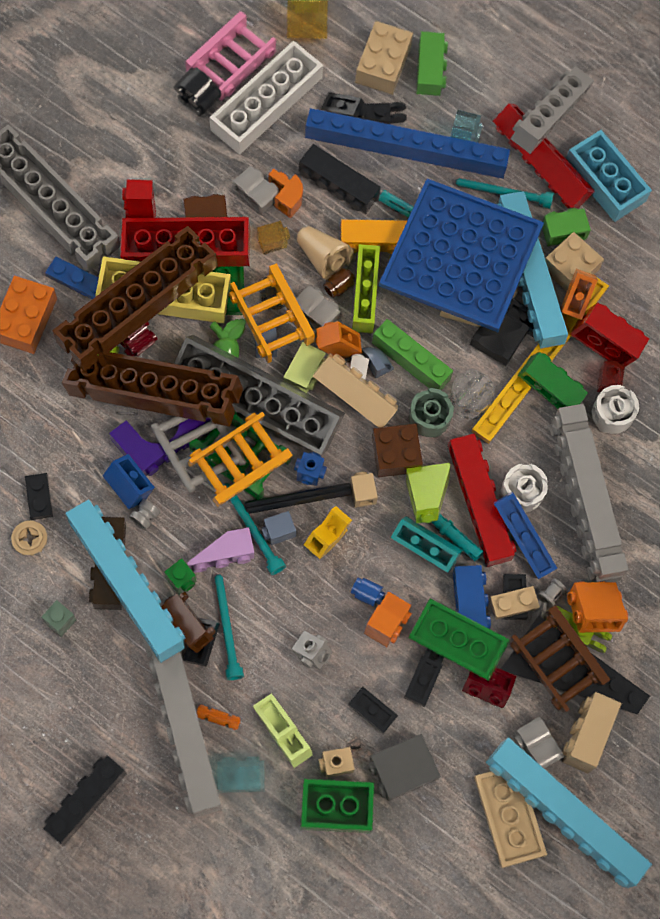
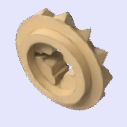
[11,521,48,556]

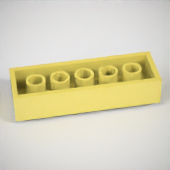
[96,257,230,324]

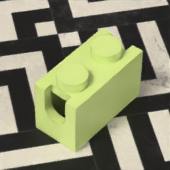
[283,342,326,393]

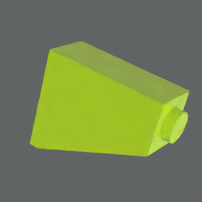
[406,463,450,523]

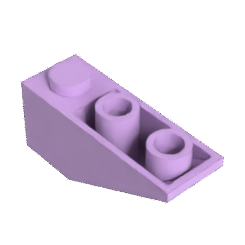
[187,527,254,573]

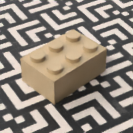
[355,21,413,95]
[562,692,621,774]

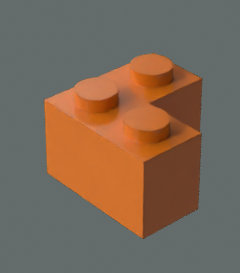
[364,591,412,647]

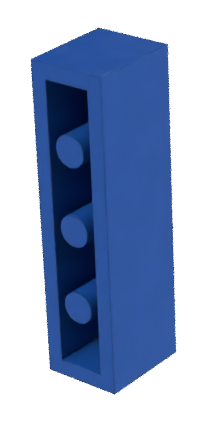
[452,565,491,629]

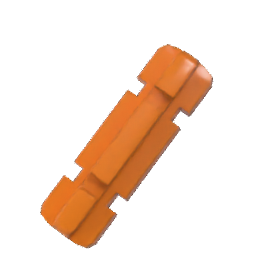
[196,705,241,730]

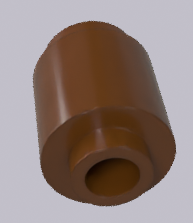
[323,268,355,298]

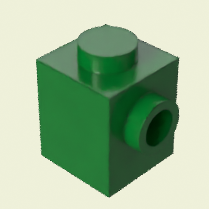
[164,558,197,595]

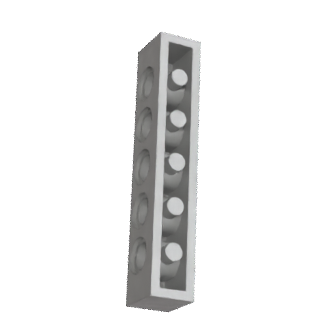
[511,66,594,154]

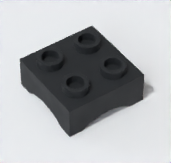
[470,315,530,366]

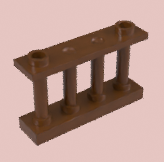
[509,605,610,713]

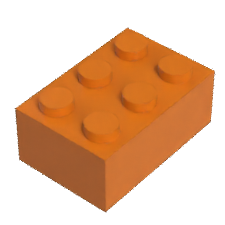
[0,275,57,354]

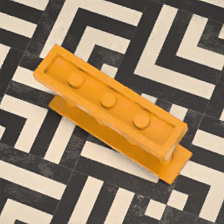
[228,263,315,363]
[187,412,293,507]

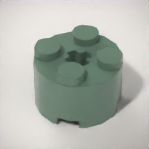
[408,388,454,438]

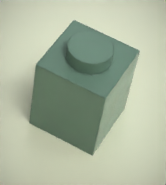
[41,600,76,637]

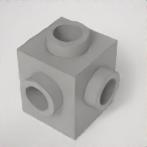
[292,631,332,670]

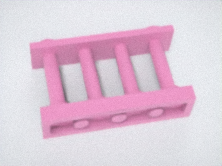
[186,11,276,101]

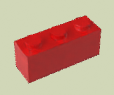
[122,179,156,218]

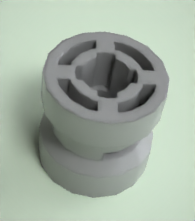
[129,499,160,530]

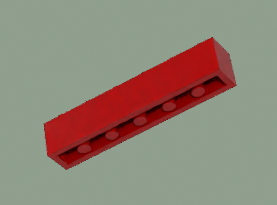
[493,103,595,209]
[447,433,516,567]

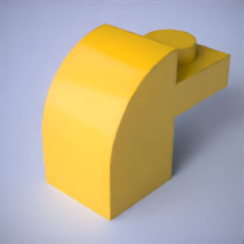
[304,506,352,559]

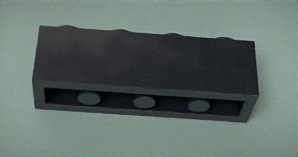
[298,144,381,214]

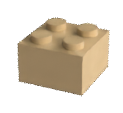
[545,232,604,291]

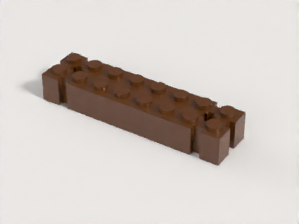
[52,226,218,371]
[62,352,243,427]

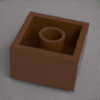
[372,424,423,478]

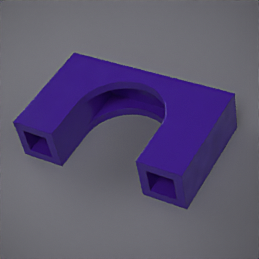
[109,417,211,476]

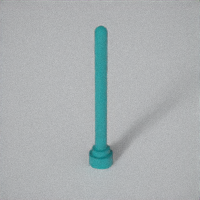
[456,178,554,209]
[223,483,286,575]
[214,574,244,681]

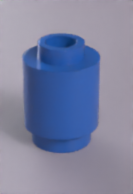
[351,577,386,607]

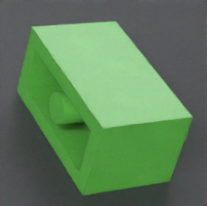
[542,208,591,247]

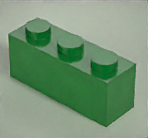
[518,352,588,409]

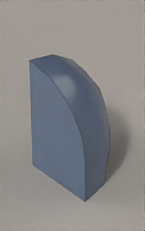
[361,347,394,378]

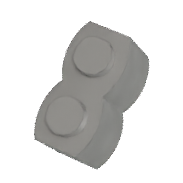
[232,166,279,215]
[296,286,340,330]
[514,717,564,769]

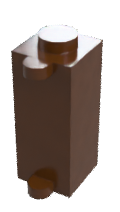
[161,592,216,653]

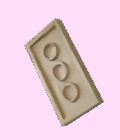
[474,772,547,868]

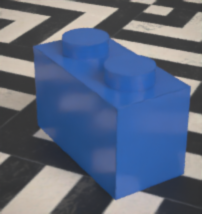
[103,454,155,509]

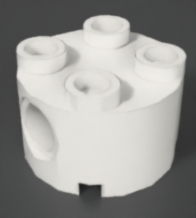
[591,385,639,434]
[500,464,548,513]

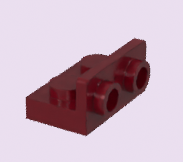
[462,667,517,708]

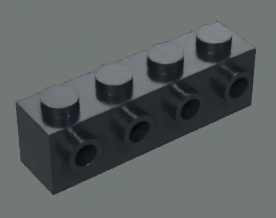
[43,755,127,847]

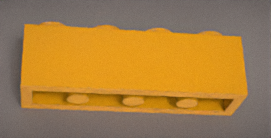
[340,219,407,254]

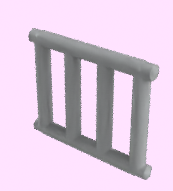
[151,416,246,493]

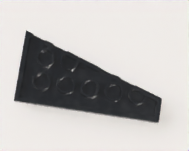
[500,615,650,714]

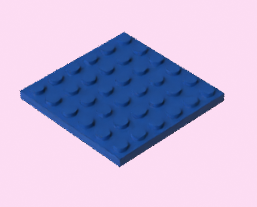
[379,179,544,332]

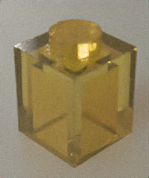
[257,220,290,255]

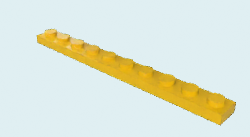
[471,278,609,444]

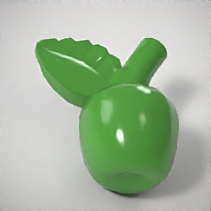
[210,318,246,358]

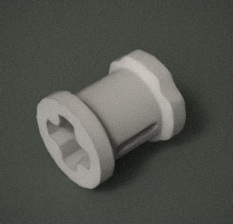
[538,578,568,608]

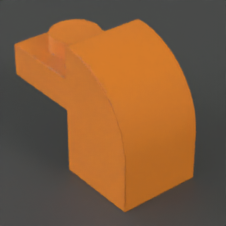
[268,168,303,218]

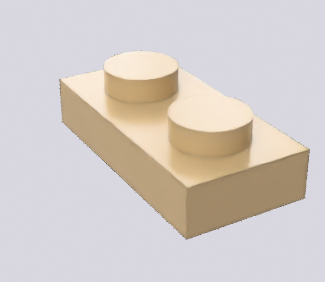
[489,586,540,620]

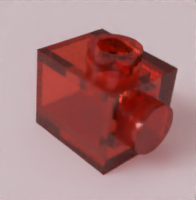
[596,360,625,393]

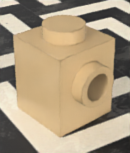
[319,747,355,778]

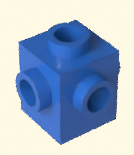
[294,452,327,486]

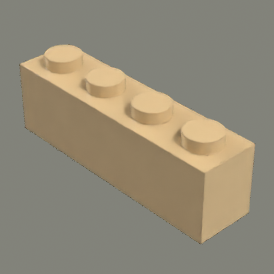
[313,353,398,428]

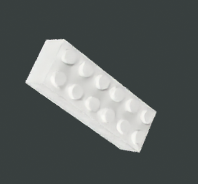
[210,41,323,155]

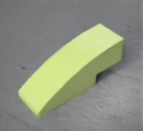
[253,693,313,768]

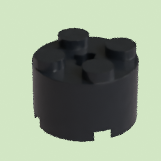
[174,67,221,117]

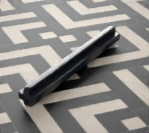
[244,483,352,514]

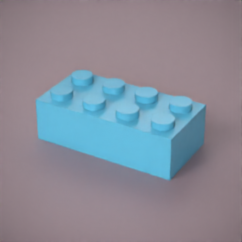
[566,130,652,222]

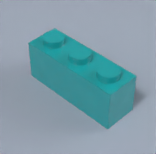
[391,516,463,573]

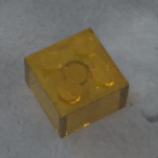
[287,0,328,39]

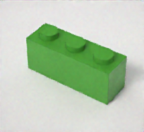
[416,31,448,96]

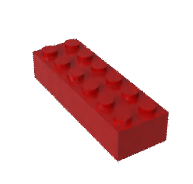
[120,217,250,266]

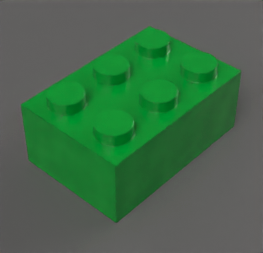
[300,779,374,833]

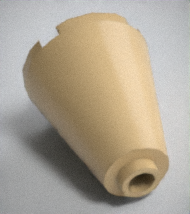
[297,226,353,279]

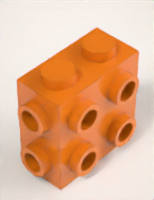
[567,581,628,632]

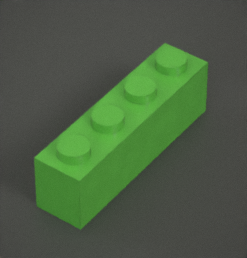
[372,319,454,390]

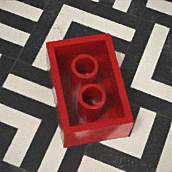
[570,302,650,370]

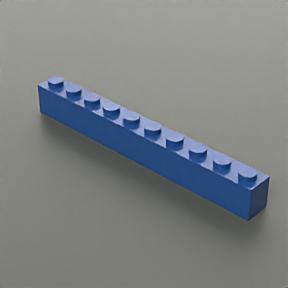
[305,108,510,179]

